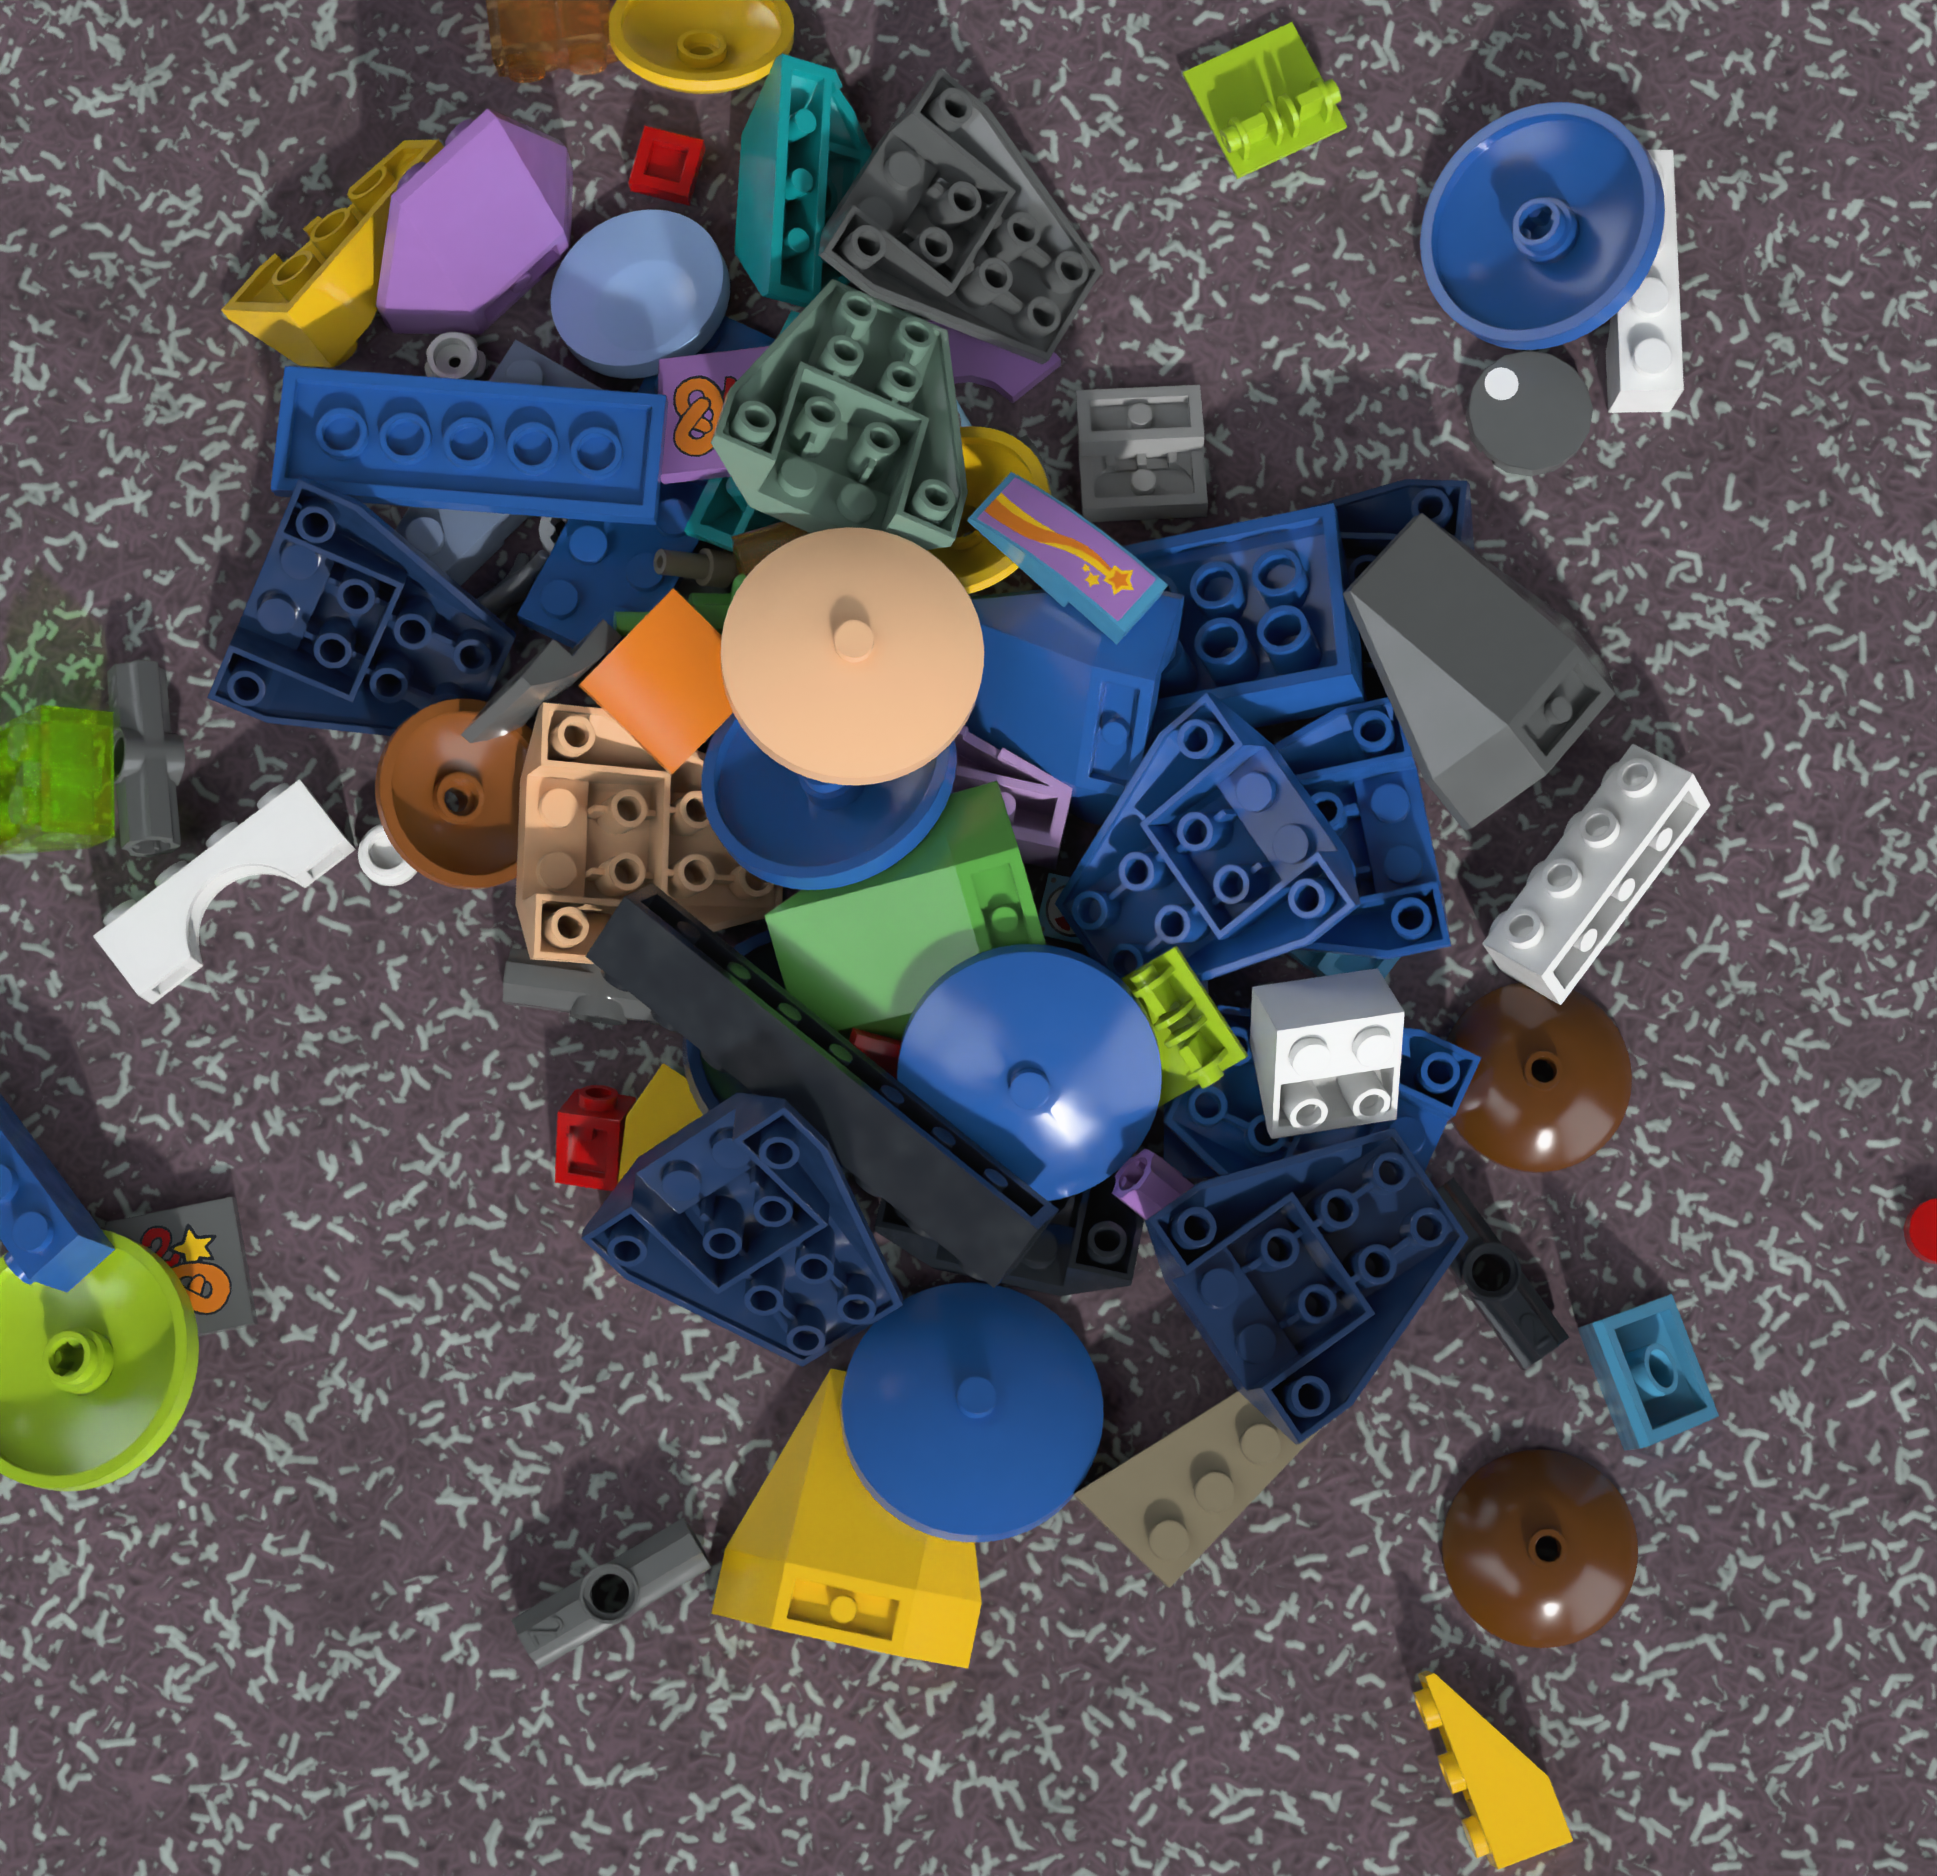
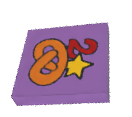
[658,346,769,484]

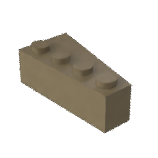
[1074,1391,1323,1588]

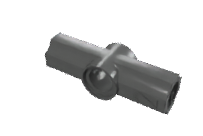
[102,659,185,858]
[503,948,660,1026]
[511,1517,713,1669]

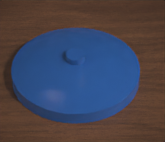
[1420,102,1665,350]
[701,713,957,890]
[897,944,1162,1201]
[840,1283,1104,1542]

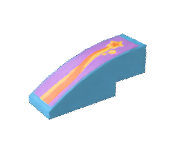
[967,472,1168,645]

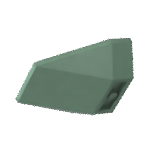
[711,279,968,550]

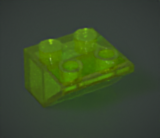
[0,705,115,855]

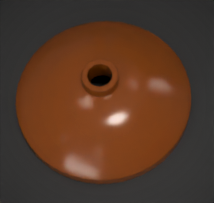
[375,699,533,890]

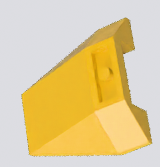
[711,1368,982,1668]

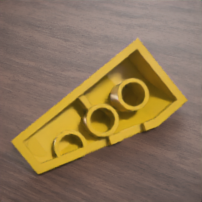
[221,139,444,368]

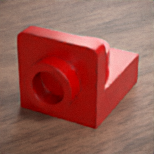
[555,1085,636,1191]

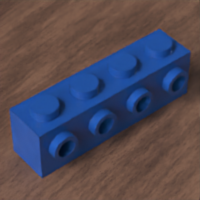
[0,1094,115,1293]

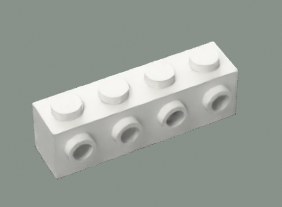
[1482,744,1710,1005]

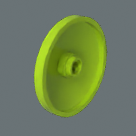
[0,1229,199,1491]

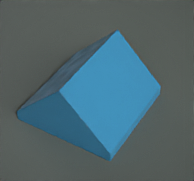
[1578,1294,1719,1451]

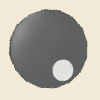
[1466,350,1593,477]

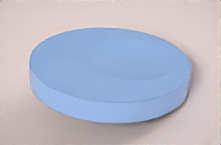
[551,209,730,379]

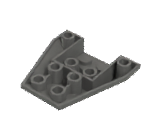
[818,68,1103,365]
[1343,513,1615,831]

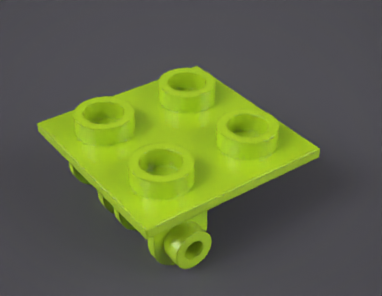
[1182,22,1347,179]
[1120,946,1248,1107]

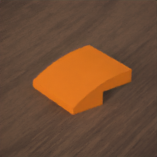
[578,588,733,775]

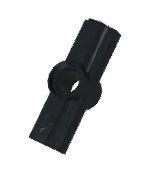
[1436,1177,1569,1370]

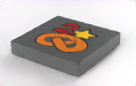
[105,1197,258,1337]

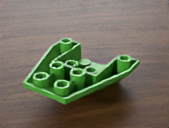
[764,780,1046,1041]

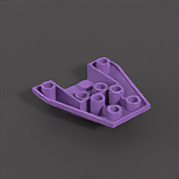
[376,108,573,334]

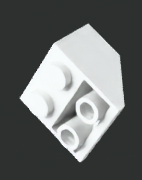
[1250,968,1405,1139]

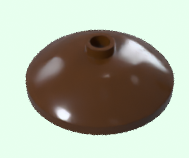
[1446,983,1632,1173]
[1441,1450,1638,1648]

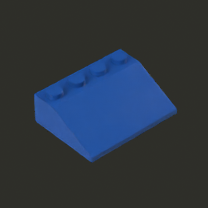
[1122,503,1367,747]

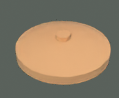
[721,527,984,785]

